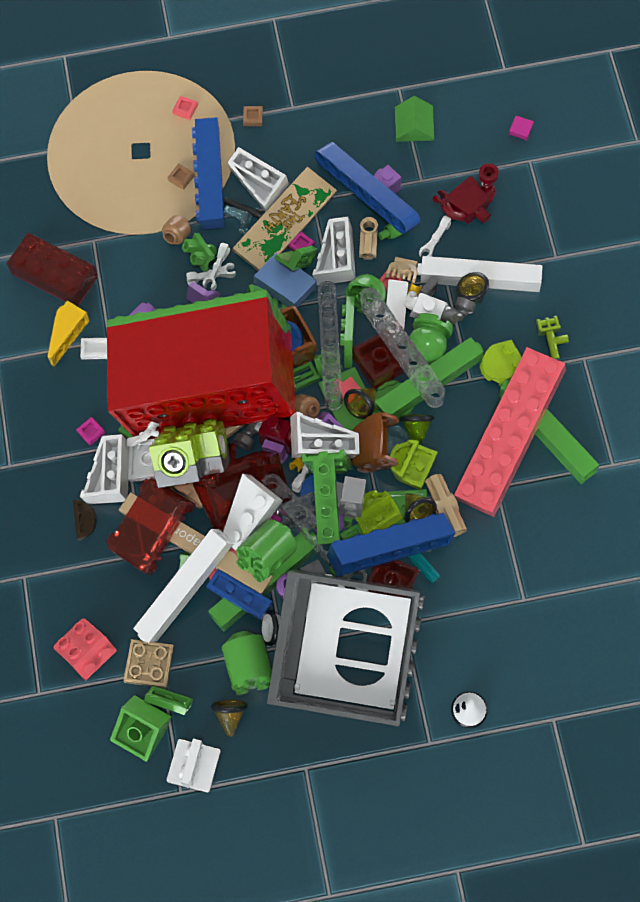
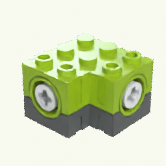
[149,419,231,488]

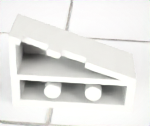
[228,147,289,212]
[312,217,356,285]
[290,412,360,459]
[80,434,129,504]
[223,474,283,550]

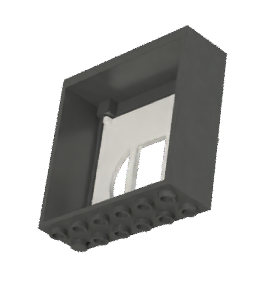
[267,569,425,726]

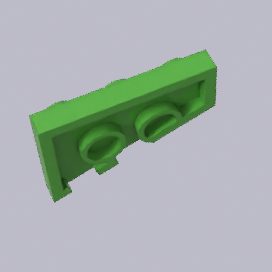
[340,296,355,368]

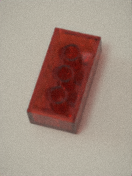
[7,233,98,307]

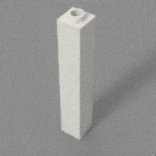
[417,256,542,292]
[133,529,234,643]

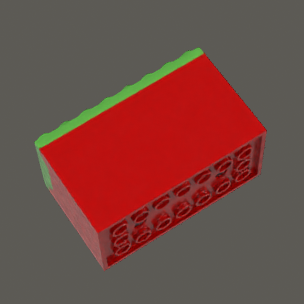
[107,289,296,439]

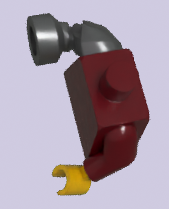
[233,416,304,472]

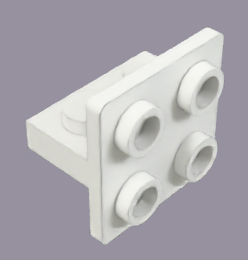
[167,739,221,793]

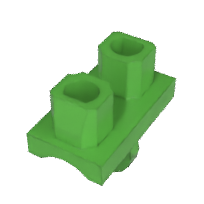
[182,233,217,271]

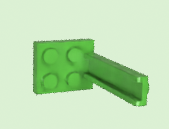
[302,449,353,545]

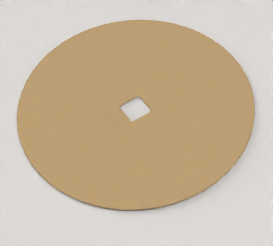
[47,71,235,235]

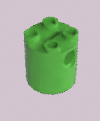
[236,519,297,583]
[221,631,272,695]

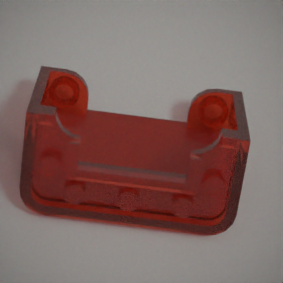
[192,451,291,531]
[106,477,196,576]

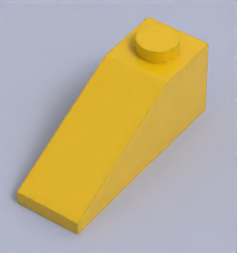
[47,301,90,367]

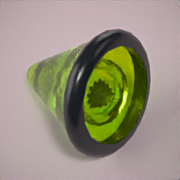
[400,414,435,445]

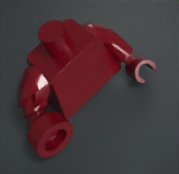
[433,163,499,224]

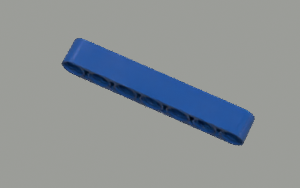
[314,142,420,234]

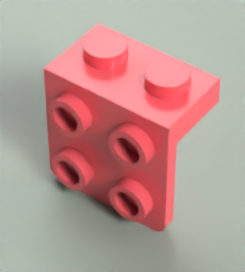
[54,618,117,681]

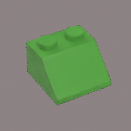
[110,695,172,762]

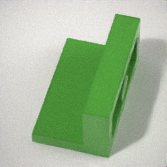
[274,245,318,271]

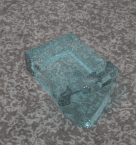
[224,205,253,235]
[388,426,410,456]

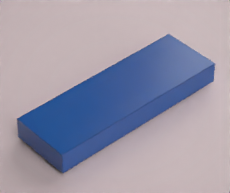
[206,569,273,620]

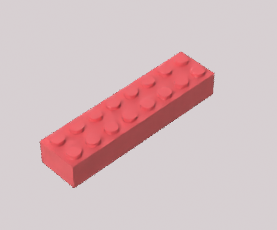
[454,347,566,517]

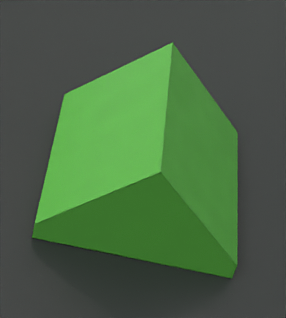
[395,96,434,142]

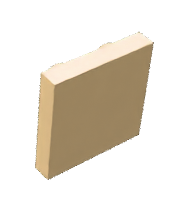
[123,639,174,689]

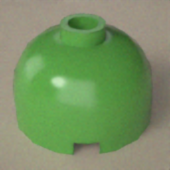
[345,274,386,315]

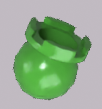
[407,313,453,365]

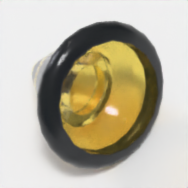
[456,272,489,304]
[344,388,376,419]
[405,493,437,523]
[211,700,248,737]

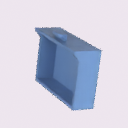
[254,253,317,308]

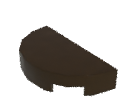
[73,500,97,541]

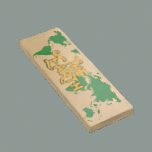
[232,167,337,271]

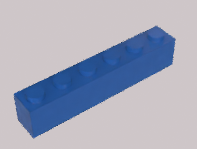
[192,117,225,230]
[327,513,455,577]

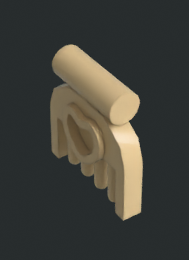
[386,257,418,283]

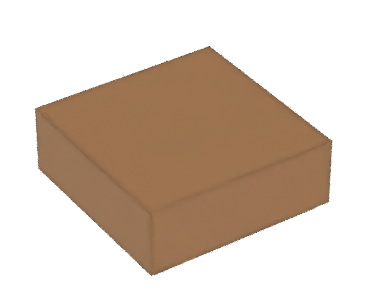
[243,106,263,126]
[167,164,195,190]

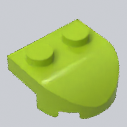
[480,340,522,386]
[390,440,438,490]
[355,490,403,535]

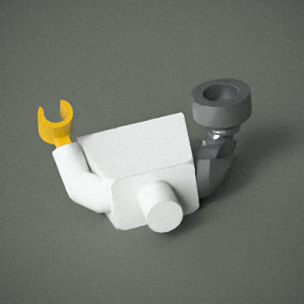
[405,282,476,324]

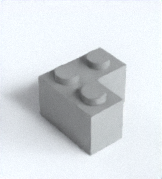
[337,476,366,519]

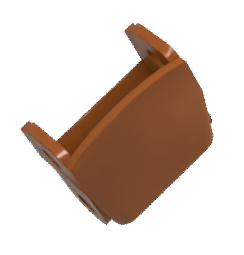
[280,305,317,367]
[352,412,399,473]

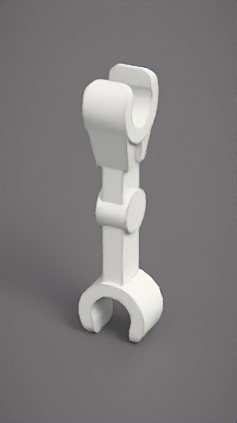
[419,216,451,257]
[202,243,230,290]
[186,263,236,284]
[126,421,159,450]
[292,465,310,493]

